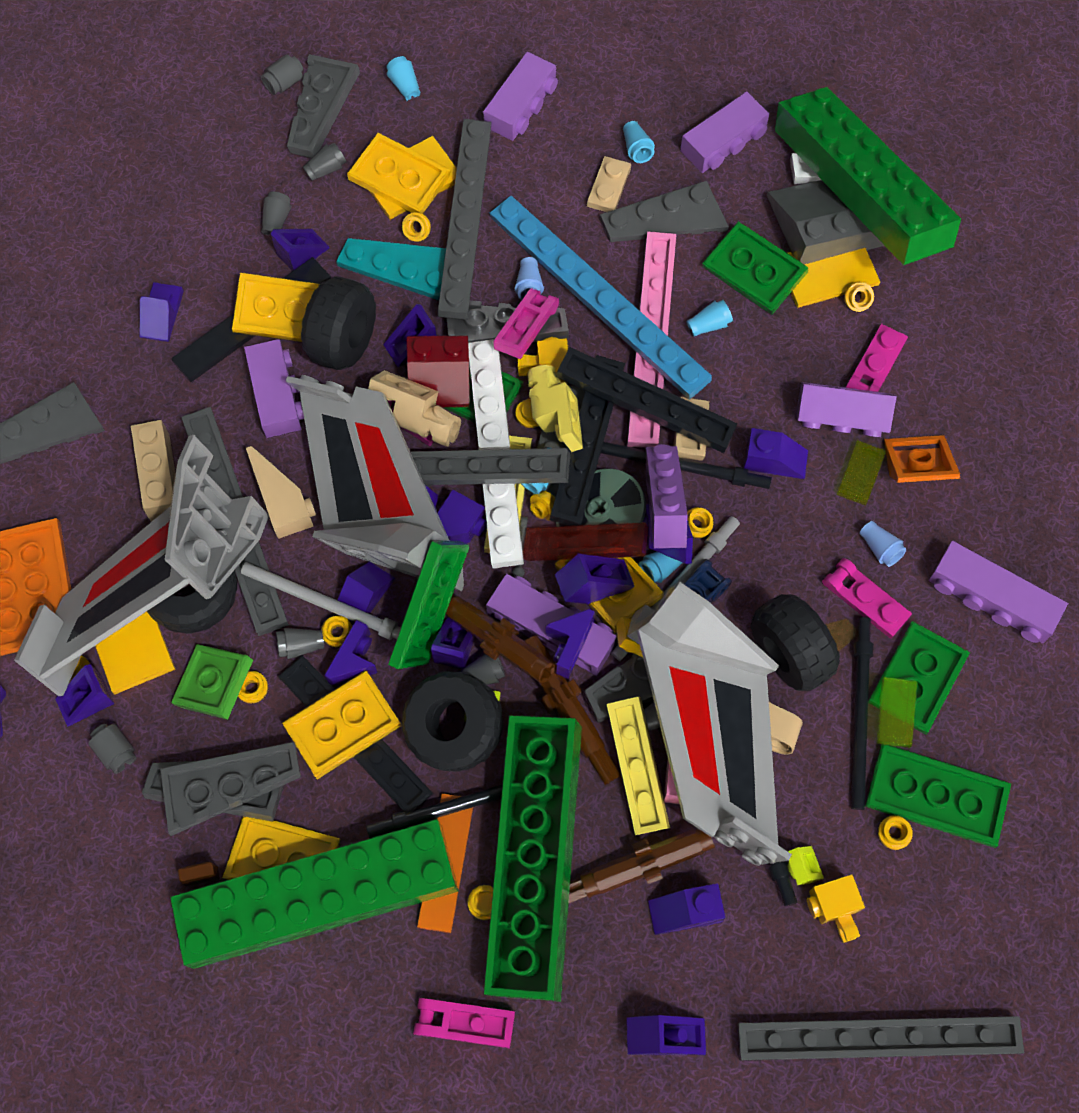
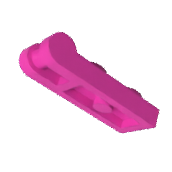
[493,288,559,359]
[846,324,908,392]
[822,558,912,639]
[413,998,515,1049]

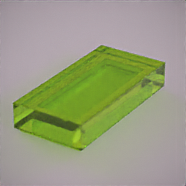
[837,440,886,506]
[877,677,917,748]

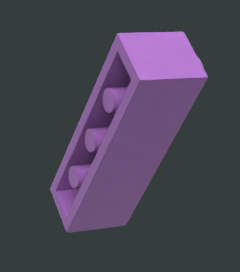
[646,444,688,549]
[929,541,1069,643]
[486,573,617,676]

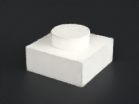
[790,153,821,184]

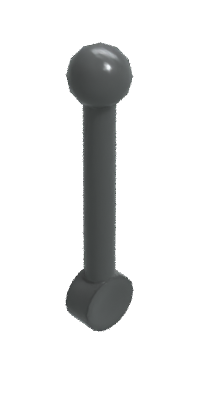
[512,516,528,577]

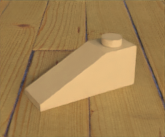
[246,446,316,539]

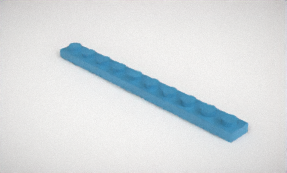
[490,196,712,400]

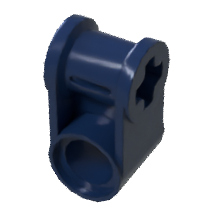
[684,560,732,603]

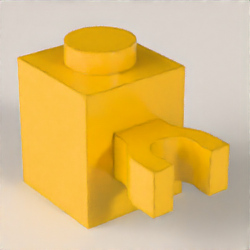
[517,337,568,383]
[807,875,865,943]

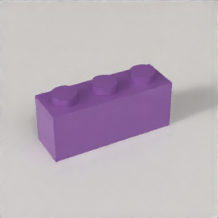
[483,51,558,141]
[680,92,769,173]
[244,339,304,438]
[796,382,897,437]

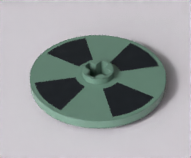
[556,469,646,554]

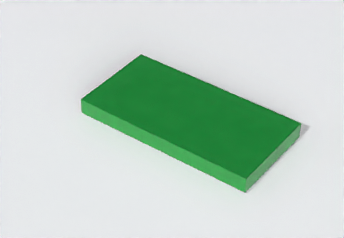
[388,541,469,669]
[865,743,1012,848]

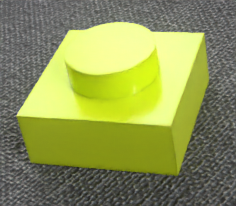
[788,846,824,885]

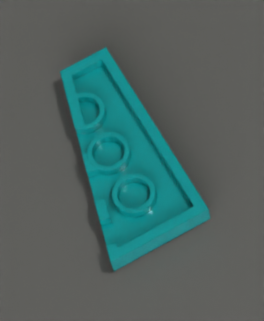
[336,238,446,300]

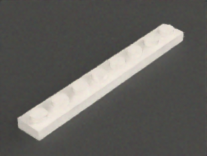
[468,339,524,569]

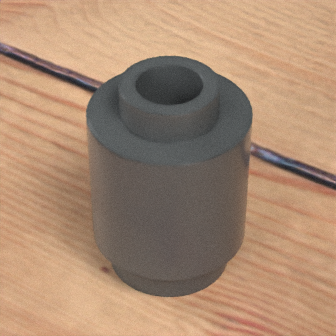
[261,54,303,95]
[88,724,137,774]

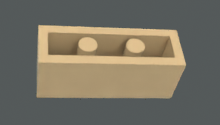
[131,420,176,522]

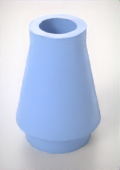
[515,257,544,300]
[860,521,906,567]

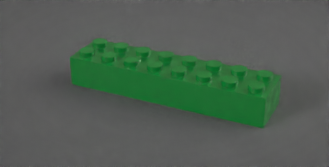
[775,87,961,265]
[484,716,582,1002]
[170,819,459,969]

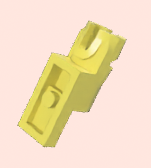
[528,365,583,452]

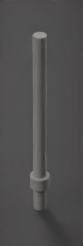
[611,516,740,661]
[241,562,401,640]

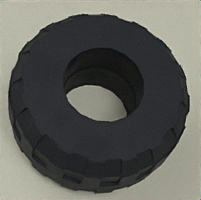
[301,276,376,370]
[147,571,237,634]
[750,594,840,691]
[401,671,504,772]

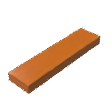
[417,793,474,933]

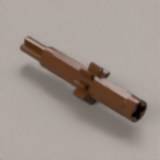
[446,595,555,683]
[524,635,621,785]
[568,828,715,904]

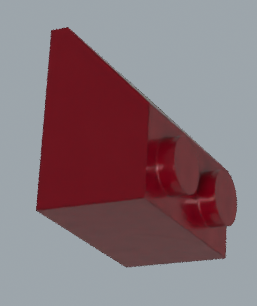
[407,336,469,407]

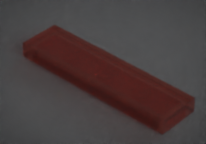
[523,522,649,561]

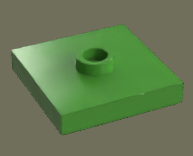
[171,644,253,720]

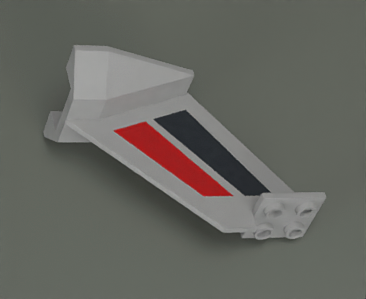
[286,375,464,592]
[14,435,269,696]
[627,582,792,866]

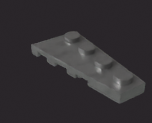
[447,301,569,343]

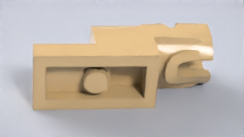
[368,370,461,447]

